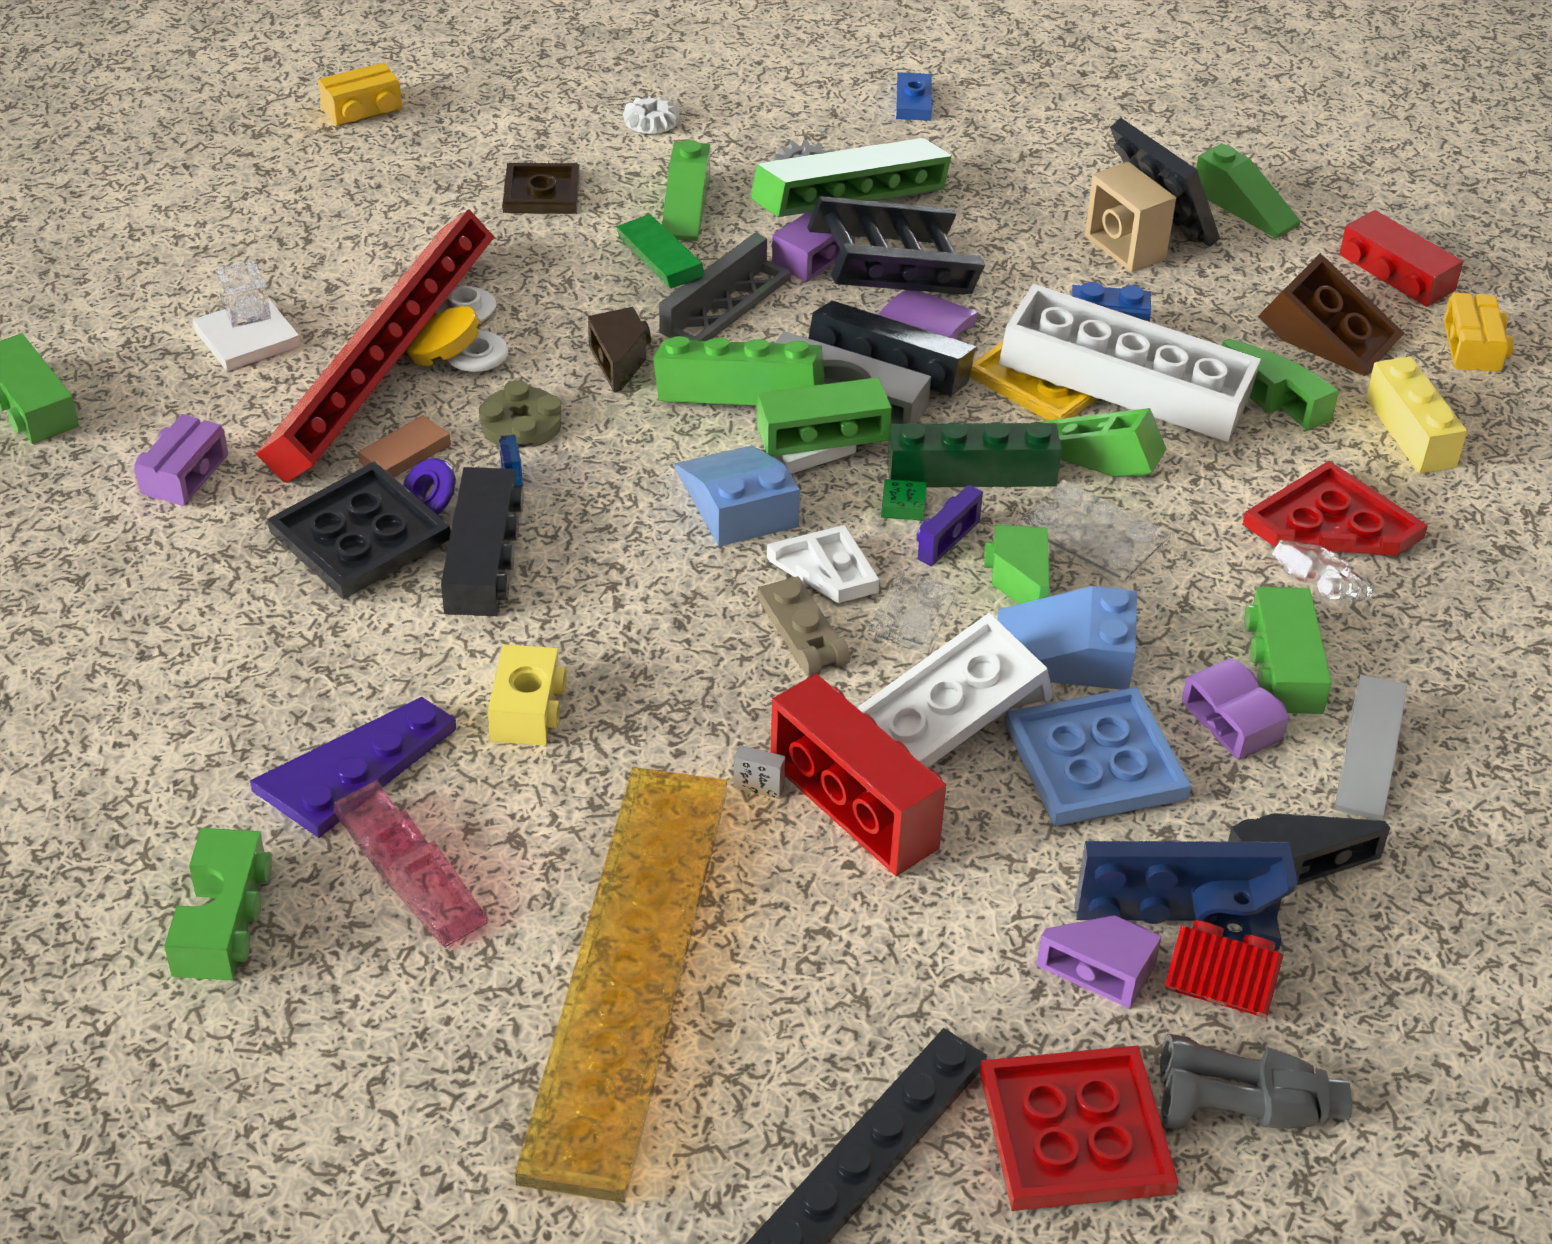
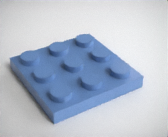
[1005,687,1192,827]

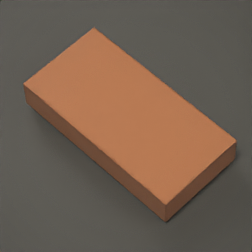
[358,415,451,477]

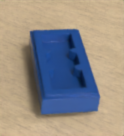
[896,72,932,121]

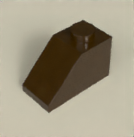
[588,307,651,392]

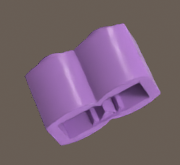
[1182,658,1289,760]

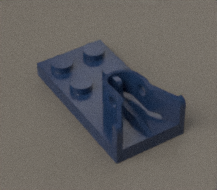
[1074,841,1298,951]

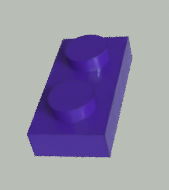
[916,485,983,567]

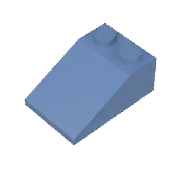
[674,445,800,546]
[997,586,1137,690]

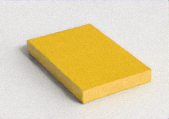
[970,341,1098,420]

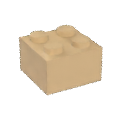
[1085,162,1176,272]

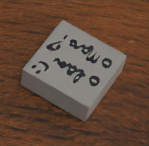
[734,745,785,799]

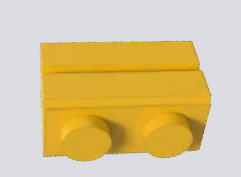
[318,62,402,126]
[1443,293,1513,372]

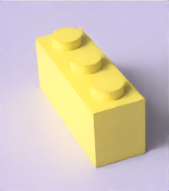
[1366,356,1467,474]

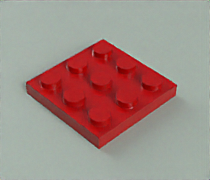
[980,1045,1178,1211]

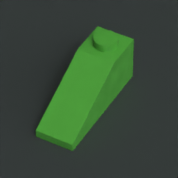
[662,140,710,241]
[1196,143,1301,239]
[1042,408,1167,477]

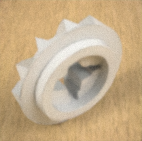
[623,96,679,134]

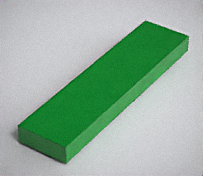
[616,214,705,289]

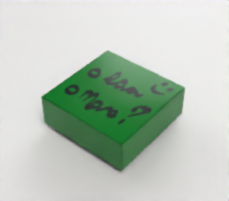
[881,479,927,521]

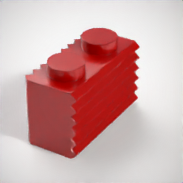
[1165,920,1284,1019]

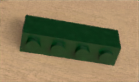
[887,422,1062,488]

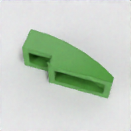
[1222,339,1339,431]

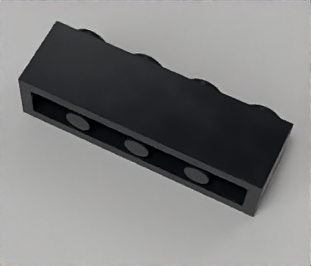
[808,300,976,396]
[441,467,524,616]

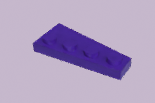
[250,697,456,838]

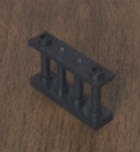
[807,196,985,295]

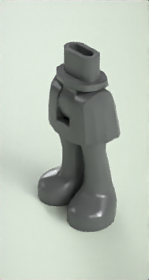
[1160,1034,1352,1130]

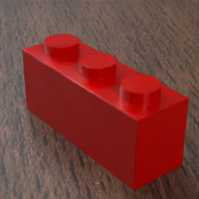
[1339,210,1464,307]

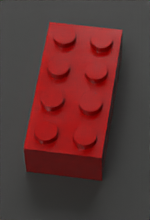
[770,673,947,876]

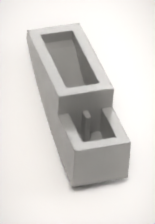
[1334,674,1407,820]

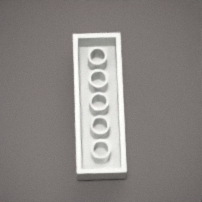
[999,284,1261,442]

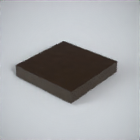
[502,163,580,214]

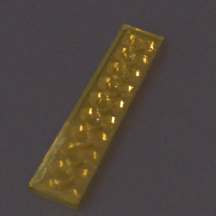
[515,767,727,1203]

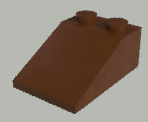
[1257,253,1404,376]

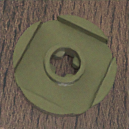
[479,380,561,448]

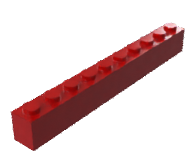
[256,209,495,483]

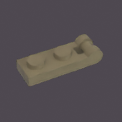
[758,576,850,676]

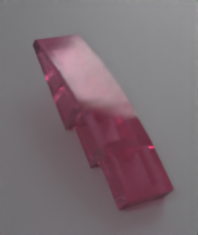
[333,780,489,948]

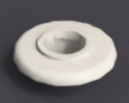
[436,286,496,323]
[446,330,509,372]

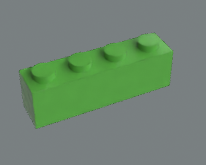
[653,336,825,405]

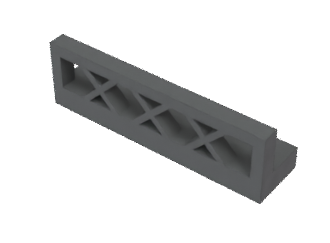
[659,233,791,341]

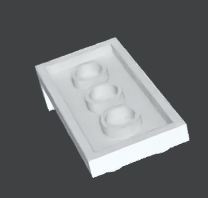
[857,613,1052,768]

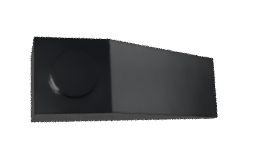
[1228,813,1390,885]

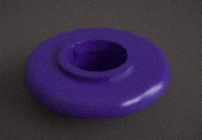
[403,458,456,515]

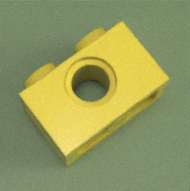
[488,644,567,745]

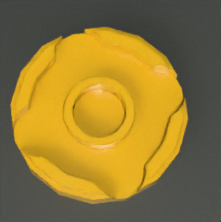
[406,306,481,366]

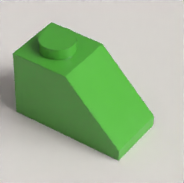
[984,525,1050,604]

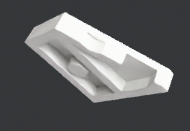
[767,525,879,603]

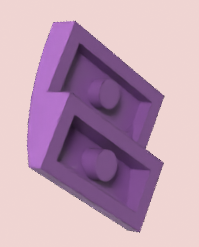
[878,290,978,340]

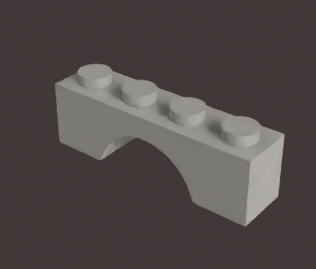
[775,331,931,424]

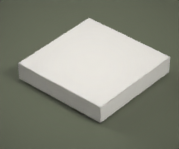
[193,295,301,372]

